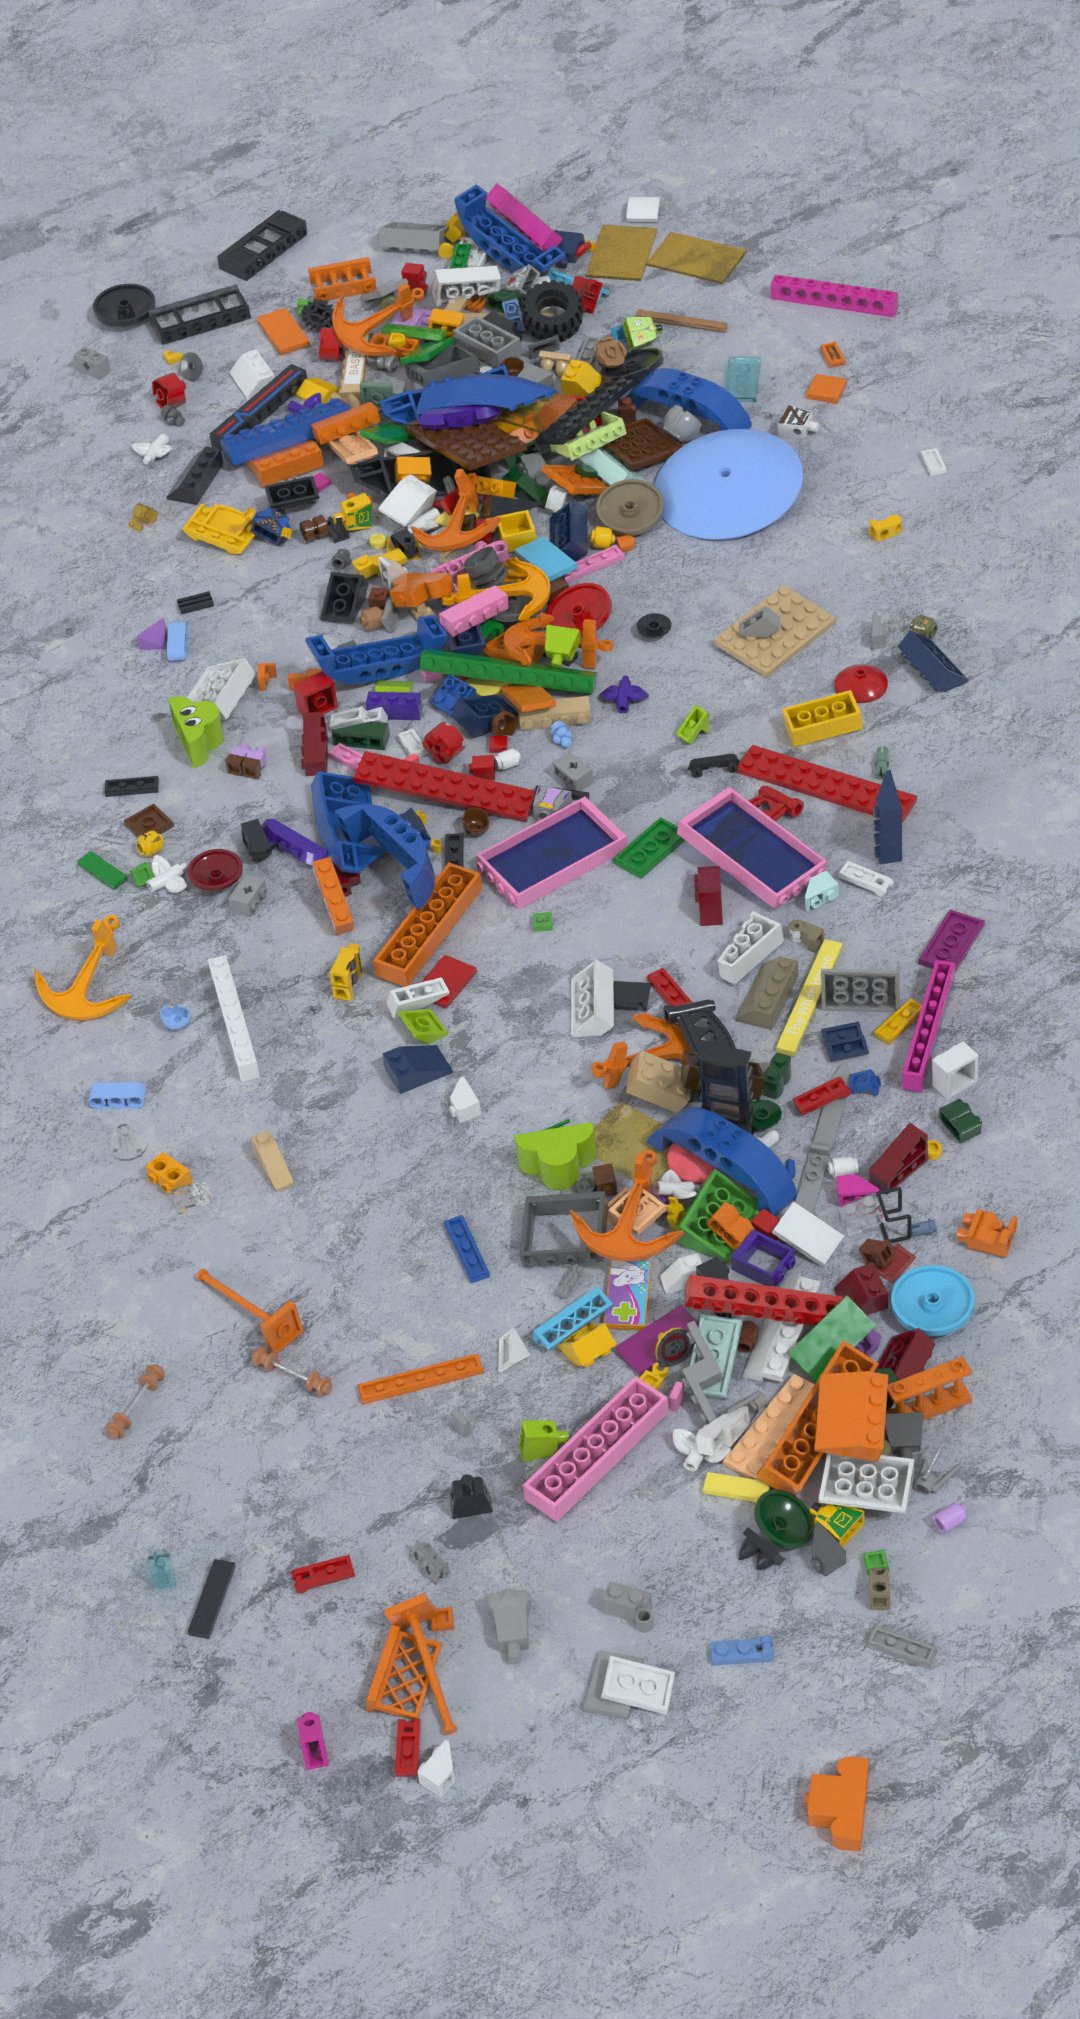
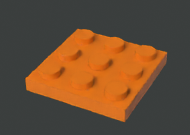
[541,465,608,495]

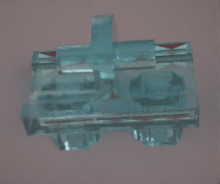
[148,1550,176,1591]

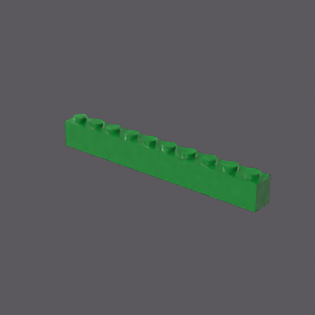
[420,649,597,694]

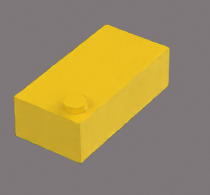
[782,690,863,747]

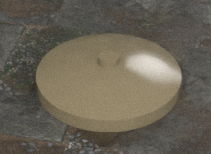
[596,479,664,536]

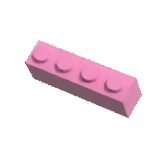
[439,585,509,637]

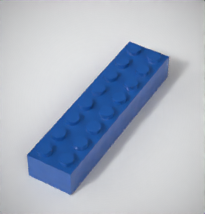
[220,398,351,466]

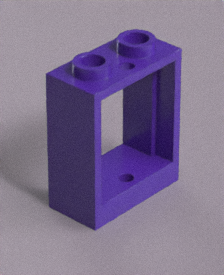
[731,1230,796,1287]

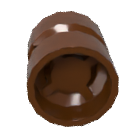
[299,515,330,543]

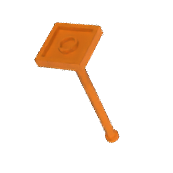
[197,1269,304,1353]
[384,1593,457,1735]

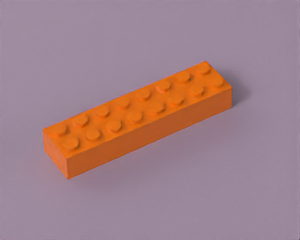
[373,862,482,987]
[756,1340,879,1496]

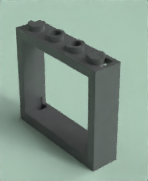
[404,345,481,388]
[519,1191,609,1267]

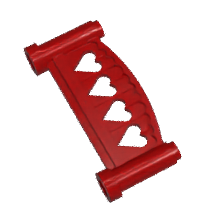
[703,785,804,865]

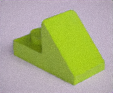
[676,704,709,744]

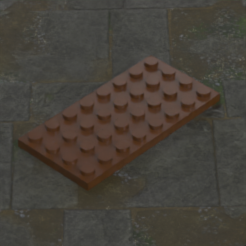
[405,405,527,471]

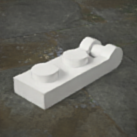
[839,861,893,897]

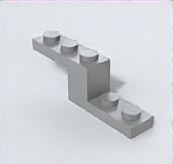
[681,1321,724,1424]

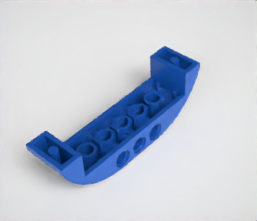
[454,184,566,274]
[626,368,752,431]
[305,615,448,684]
[335,804,435,910]
[647,1107,797,1216]

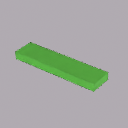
[381,323,447,341]

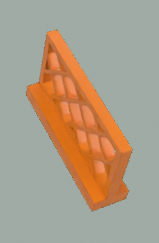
[365,1625,442,1720]

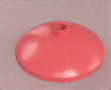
[667,1142,723,1185]

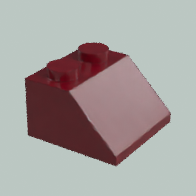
[834,1263,888,1315]

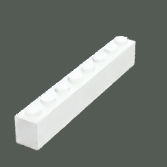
[208,955,260,1082]

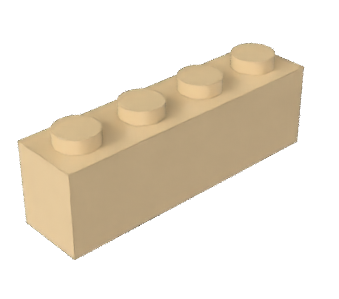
[519,696,591,730]

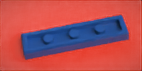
[444,1215,490,1284]

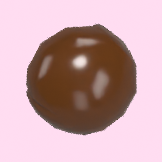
[502,357,524,377]
[491,711,519,736]
[462,807,490,836]

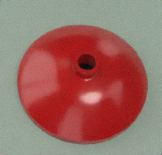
[834,664,888,703]

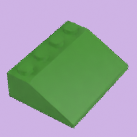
[673,1169,760,1263]

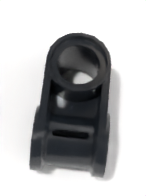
[390,528,418,558]

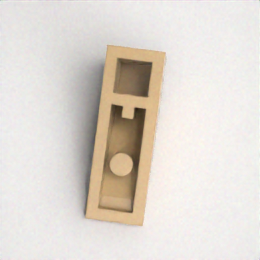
[251,1130,294,1192]

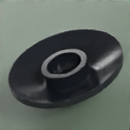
[637,613,671,638]

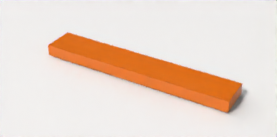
[357,1353,484,1405]

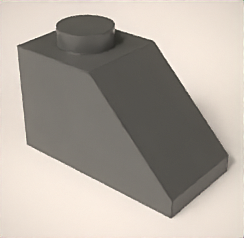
[811,1522,846,1577]

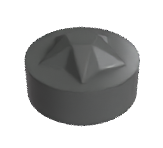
[575,1178,596,1193]

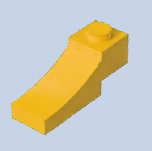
[445,212,466,243]
[352,548,408,579]

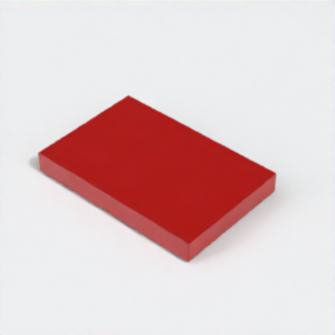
[421,955,477,1009]

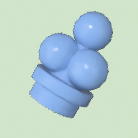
[550,721,572,748]

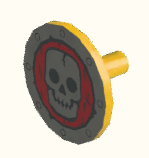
[655,1327,692,1366]

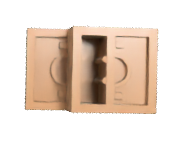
[598,1187,667,1236]

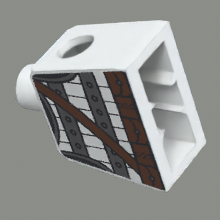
[778,405,819,439]

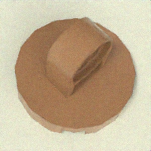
[595,336,627,368]

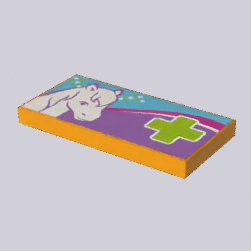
[604,1260,652,1330]

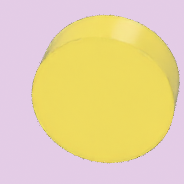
[369,533,387,549]

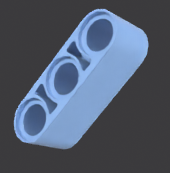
[167,621,188,661]
[89,1082,146,1109]

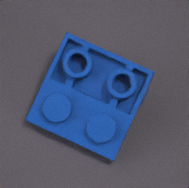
[429,674,477,716]

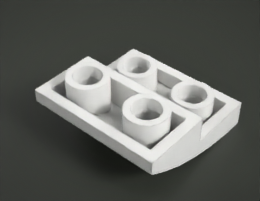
[626,197,660,222]

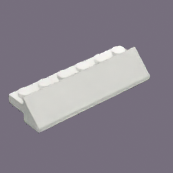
[743,1271,821,1382]

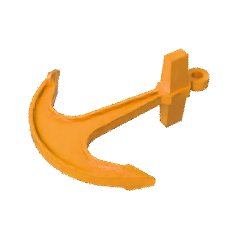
[441,557,551,621]
[34,914,131,1020]

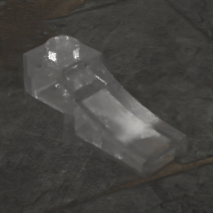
[422,544,476,573]

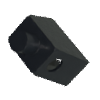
[450,1475,493,1519]

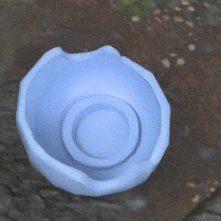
[160,1004,191,1030]

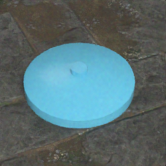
[891,1265,975,1336]

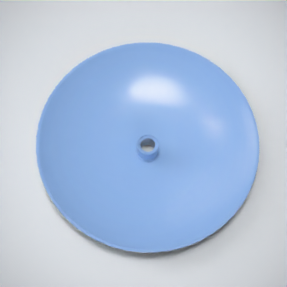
[654,429,803,540]

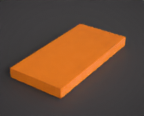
[257,307,310,355]
[501,684,556,712]

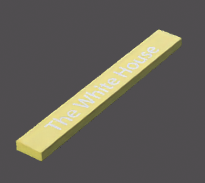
[776,939,843,1056]

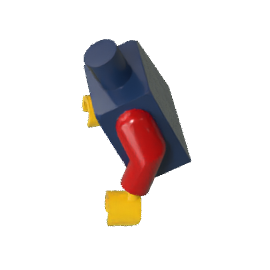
[554,230,596,268]

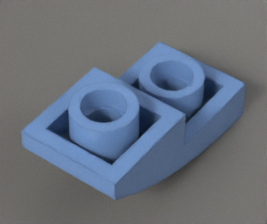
[502,298,525,332]

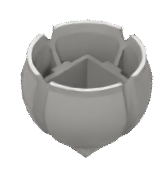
[663,405,702,444]

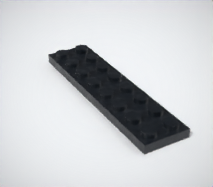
[535,378,634,445]

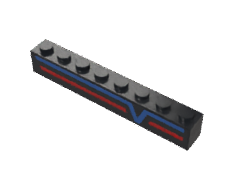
[210,364,307,451]

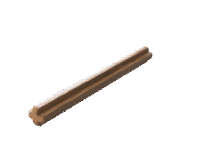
[636,309,728,332]

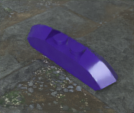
[418,405,502,430]
[261,819,328,866]

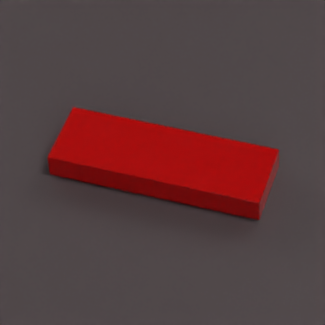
[647,968,692,1006]

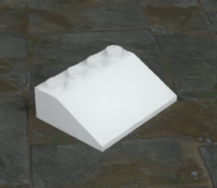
[187,658,256,721]
[818,1453,914,1513]

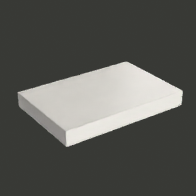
[772,1201,844,1267]
[601,1655,675,1715]

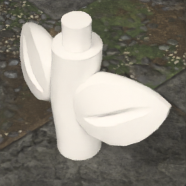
[132,434,173,465]
[408,508,440,535]
[146,854,188,893]
[653,1170,700,1199]
[673,1424,731,1471]

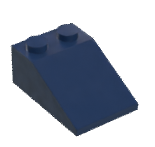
[451,694,518,736]
[382,1045,453,1094]

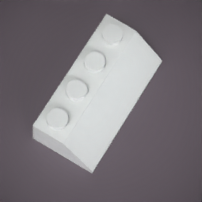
[571,960,614,1037]

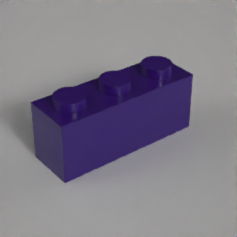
[366,692,423,720]

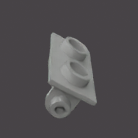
[411,1540,450,1584]

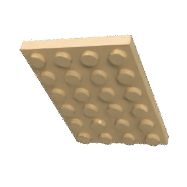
[714,585,836,678]

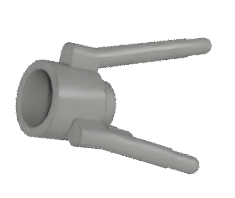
[725,1391,768,1436]
[914,1446,962,1495]

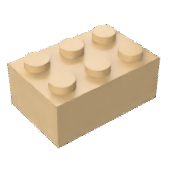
[626,1050,691,1113]

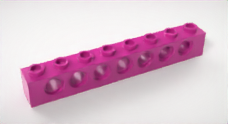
[770,274,898,317]

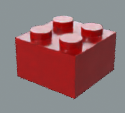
[293,671,338,716]

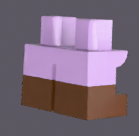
[225,743,266,780]

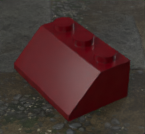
[874,1328,936,1380]

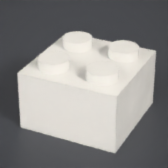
[932,1041,979,1099]

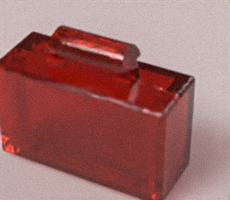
[875,1243,917,1283]

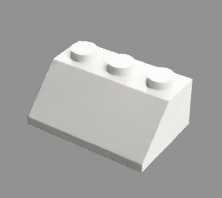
[229,349,275,400]

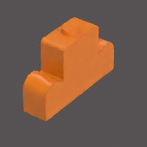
[389,573,455,607]
[804,1756,869,1852]

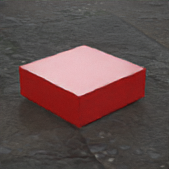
[489,736,508,753]

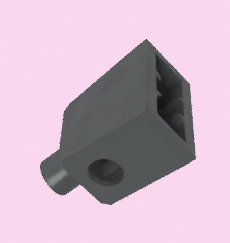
[885,1412,924,1459]

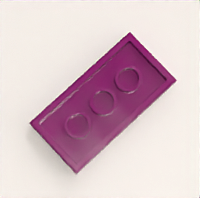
[918,909,985,972]
[615,1305,699,1377]

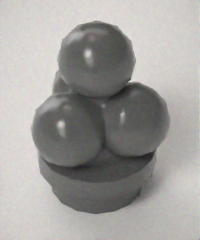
[161,404,185,426]
[331,549,351,570]

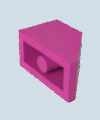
[836,1174,879,1207]

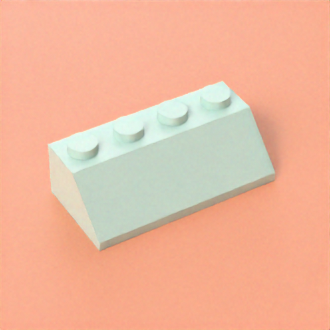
[579,447,648,486]

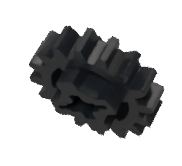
[302,299,334,332]

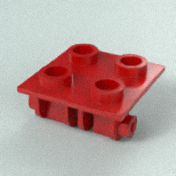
[572,275,603,314]

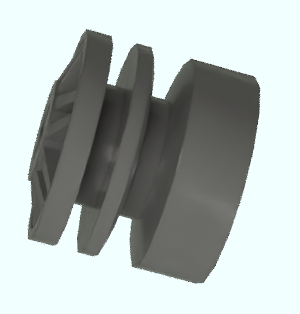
[463,546,508,590]

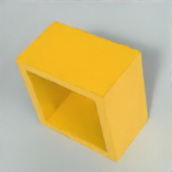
[496,510,536,552]

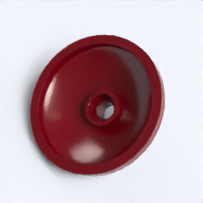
[188,849,243,891]

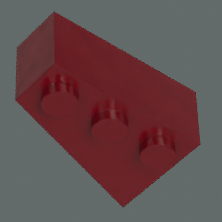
[301,712,328,776]
[694,866,723,926]
[869,1122,928,1195]

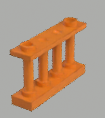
[308,257,377,302]
[886,1356,973,1421]

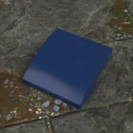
[821,1021,869,1062]

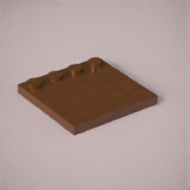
[601,418,683,470]

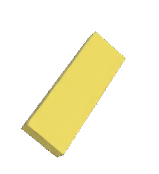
[703,1472,771,1502]

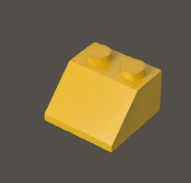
[561,360,603,397]
[557,1323,617,1367]

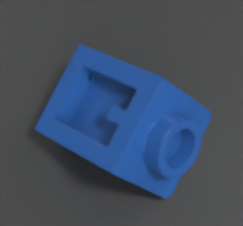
[849,1069,881,1096]

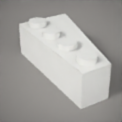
[433,266,501,306]
[717,911,784,984]

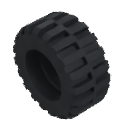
[522,280,583,341]

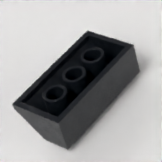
[166,446,223,505]

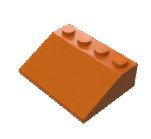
[246,440,324,487]
[814,1371,888,1462]

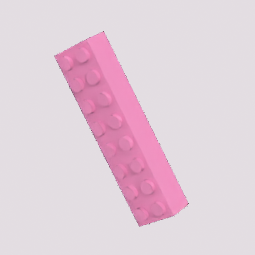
[523,1376,669,1522]

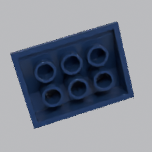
[873,770,902,865]

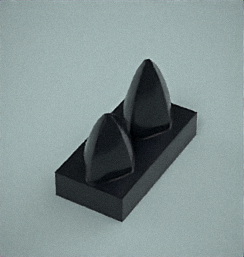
[738,1527,785,1570]

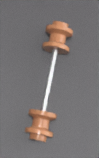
[252,1346,332,1397]
[105,1364,165,1439]

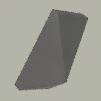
[528,335,560,359]

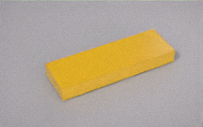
[874,998,922,1045]

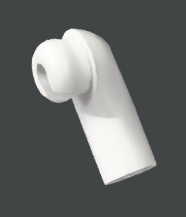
[756,1130,779,1148]

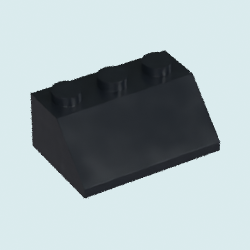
[264,476,320,511]

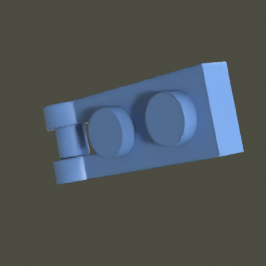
[711,1635,774,1666]

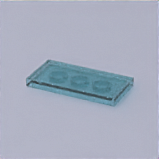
[724,356,761,402]

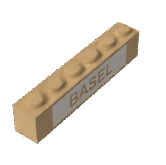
[339,332,370,400]

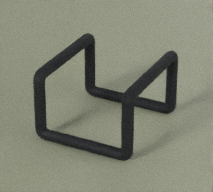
[877,1187,912,1243]

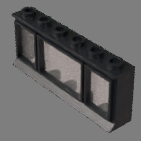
[148,284,251,345]

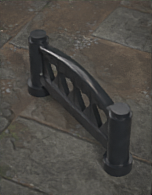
[663,999,736,1096]

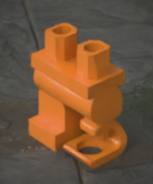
[957,1209,1018,1257]

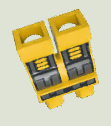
[329,943,363,1001]

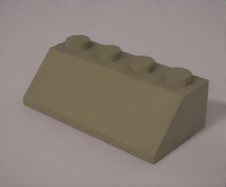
[736,956,799,1030]

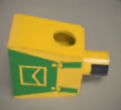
[332,493,372,531]
[810,1502,865,1547]

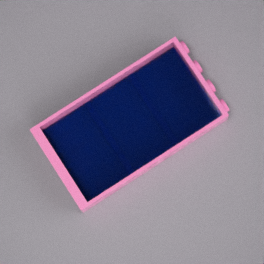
[677,787,827,909]
[476,797,628,909]

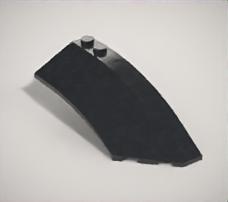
[350,449,491,497]

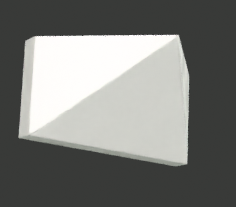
[498,1329,531,1373]

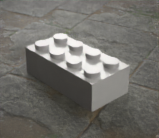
[453,316,522,368]

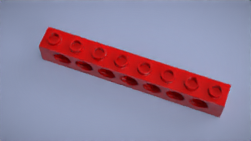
[685,1275,852,1326]

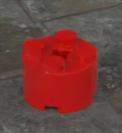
[319,327,344,361]
[152,372,186,409]
[422,722,465,764]

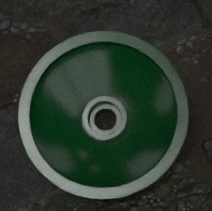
[754,1489,814,1549]

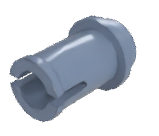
[911,1218,937,1237]

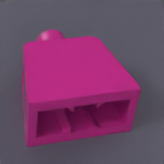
[297,1712,329,1770]

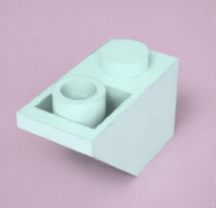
[805,871,839,912]

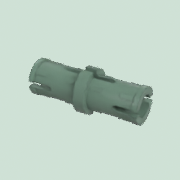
[875,746,889,780]

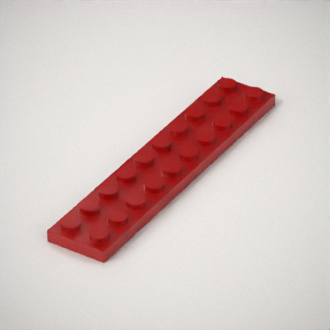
[736,745,917,824]
[353,751,537,823]

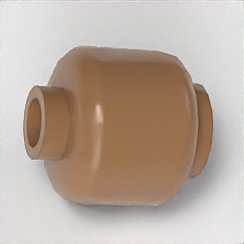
[359,606,383,631]

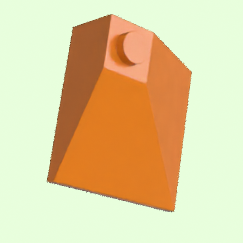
[482,630,546,664]

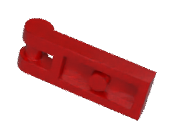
[792,1077,851,1116]
[291,1555,355,1594]
[395,1719,422,1777]

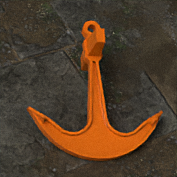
[332,283,424,357]
[410,469,501,551]
[504,613,613,669]
[591,1013,690,1089]
[570,1150,684,1262]

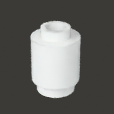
[494,748,521,770]
[828,1156,858,1178]

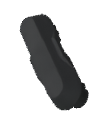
[688,754,740,778]

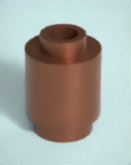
[737,1321,759,1353]

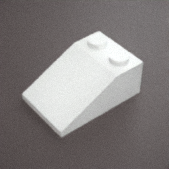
[378,474,437,527]

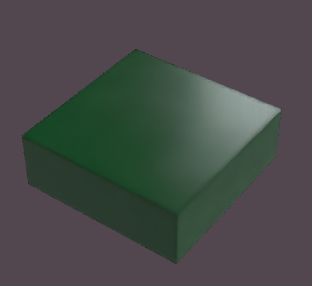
[574,464,598,478]

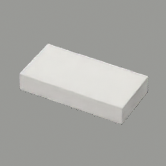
[921,448,947,476]
[397,728,428,757]

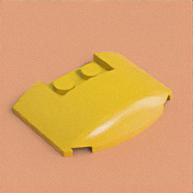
[182,504,256,554]

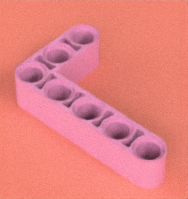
[431,540,509,607]

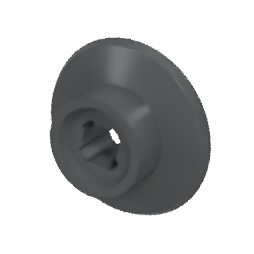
[180,352,203,381]

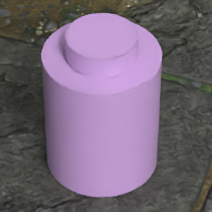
[932,1502,967,1534]

